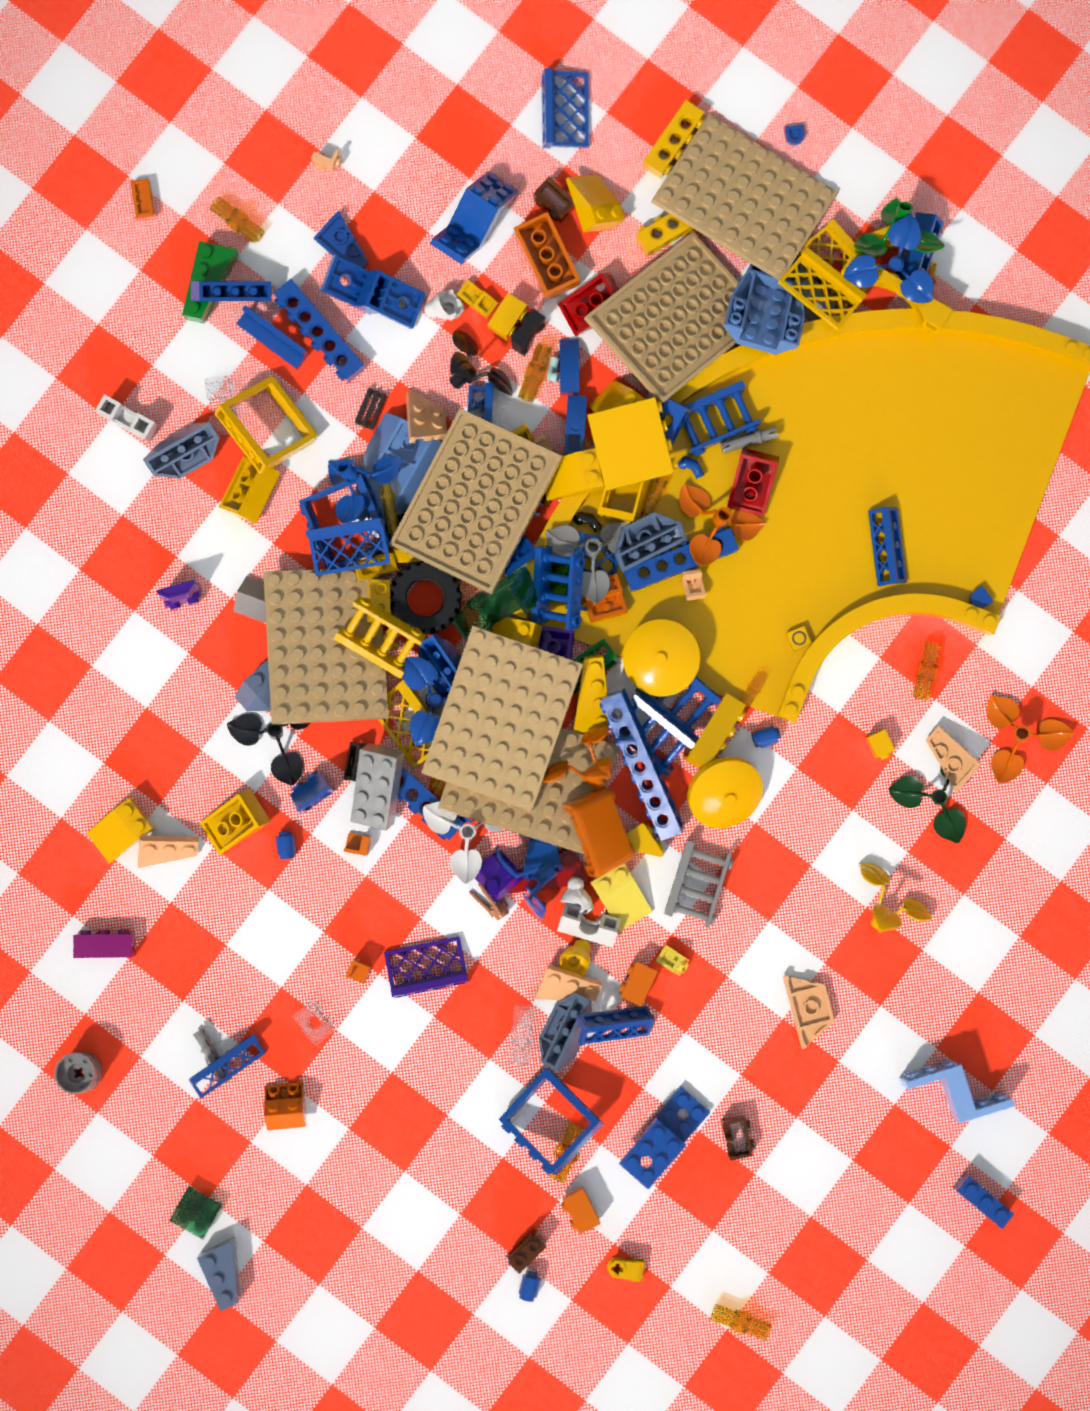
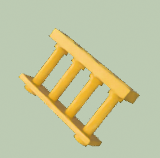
[334,596,426,679]

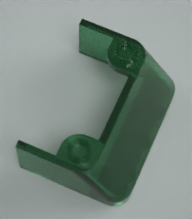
[452,566,538,643]

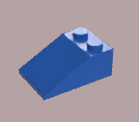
[290,771,336,813]

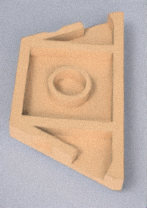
[406,389,447,443]
[782,975,835,1049]

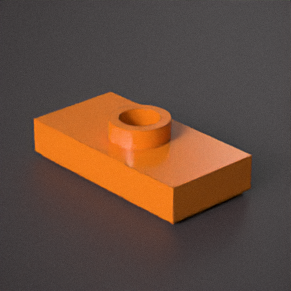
[130,178,155,220]

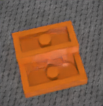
[583,574,628,623]

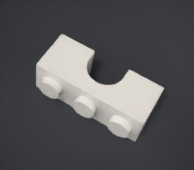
[95,394,158,442]
[557,902,621,948]

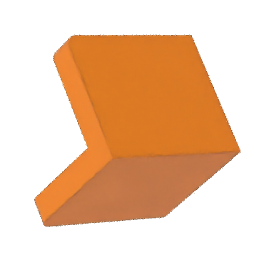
[343,833,371,856]
[345,958,372,984]

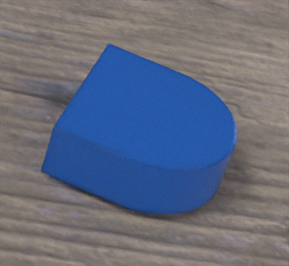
[784,124,805,146]
[969,586,993,609]

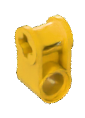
[607,1257,645,1282]

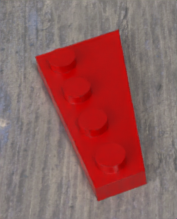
[509,850,588,894]

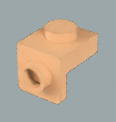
[311,149,342,173]
[682,569,706,601]

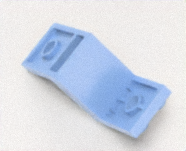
[899,1059,1016,1123]

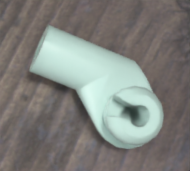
[546,356,560,383]

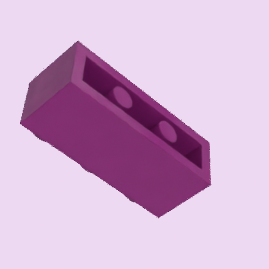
[73,930,135,958]

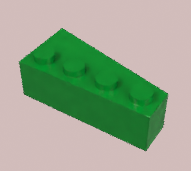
[182,241,239,324]

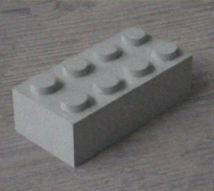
[350,743,404,831]

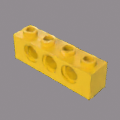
[643,100,705,179]
[635,214,694,258]

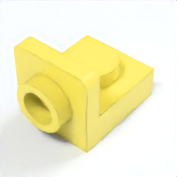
[656,945,690,976]

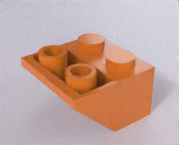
[264,1082,306,1131]

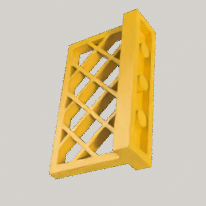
[800,218,872,308]
[778,247,867,331]
[379,680,434,768]

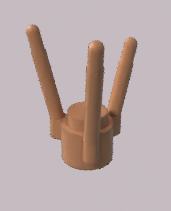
[469,882,509,921]

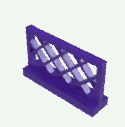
[384,936,469,999]

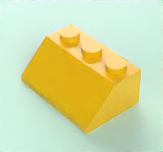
[219,456,280,524]

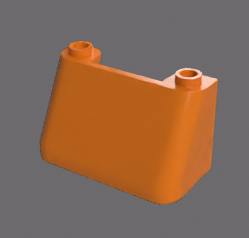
[562,786,635,878]

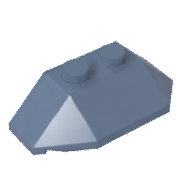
[143,421,219,479]
[615,512,687,572]
[234,660,271,711]
[539,992,592,1072]

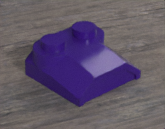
[156,579,203,611]
[538,626,575,660]
[475,850,524,903]

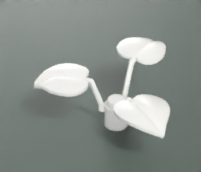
[423,801,503,884]

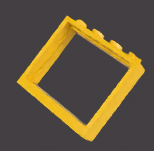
[214,376,318,475]

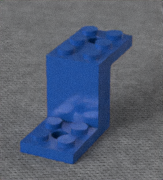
[430,171,519,265]

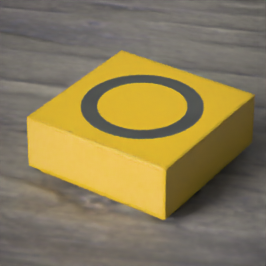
[786,626,812,651]

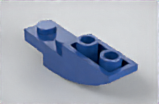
[563,395,587,456]

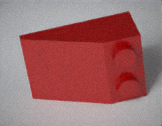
[558,273,619,337]
[727,447,780,517]

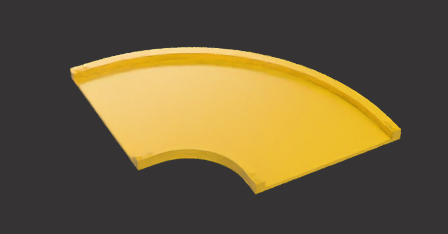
[508,308,1090,724]

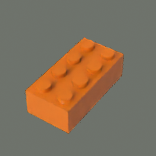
[513,212,580,301]

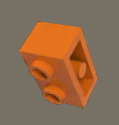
[618,961,658,1007]
[561,1186,601,1234]

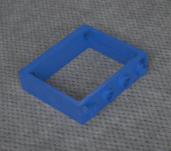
[299,474,392,569]
[498,1068,605,1175]

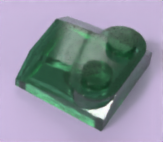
[169,1186,223,1240]

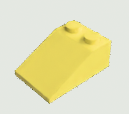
[590,864,653,931]

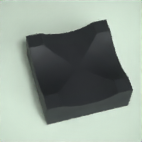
[510,309,546,357]

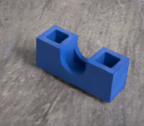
[953,1173,1015,1229]

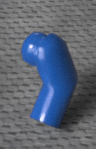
[678,456,705,479]

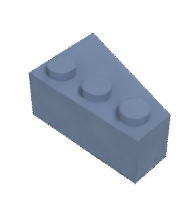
[196,1237,241,1312]

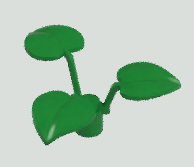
[854,198,945,257]

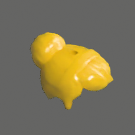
[559,938,591,976]

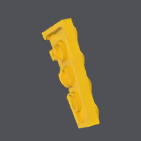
[573,655,608,733]

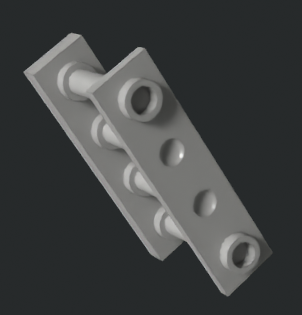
[664,840,734,928]

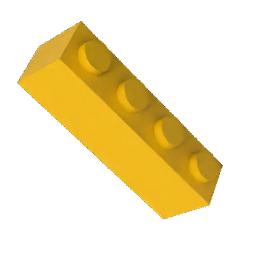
[686,693,746,769]

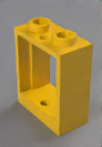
[597,480,650,523]

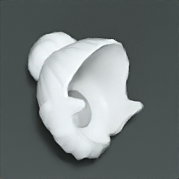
[424,289,465,321]
[560,877,593,914]

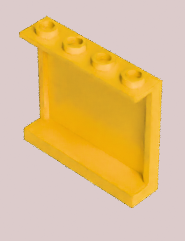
[587,397,677,491]

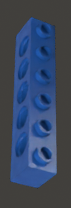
[274,279,365,383]
[623,527,739,593]
[379,745,465,840]

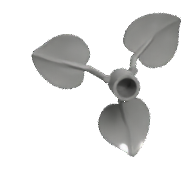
[546,522,629,604]

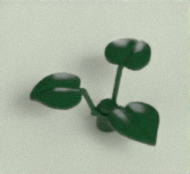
[888,767,971,843]

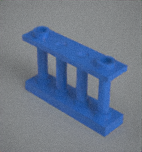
[683,380,761,456]
[531,545,585,630]
[633,676,723,733]
[611,690,699,776]

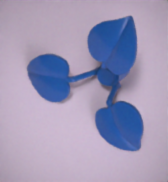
[844,214,933,303]
[328,456,403,524]
[403,657,448,746]
[496,845,557,920]

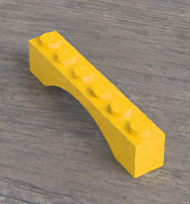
[840,252,953,335]

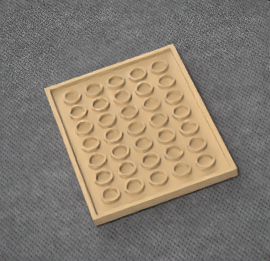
[651,114,838,280]
[584,232,739,405]
[389,408,563,595]
[263,569,389,724]
[422,626,583,812]
[438,728,619,855]

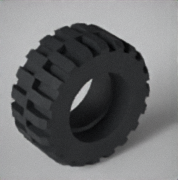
[390,561,462,635]

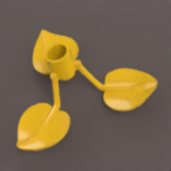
[858,863,933,932]

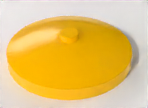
[623,619,701,697]
[687,757,763,828]

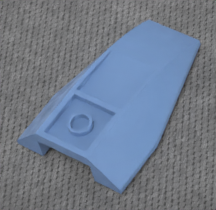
[724,256,805,355]
[349,412,442,539]

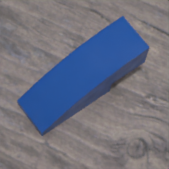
[560,339,579,395]

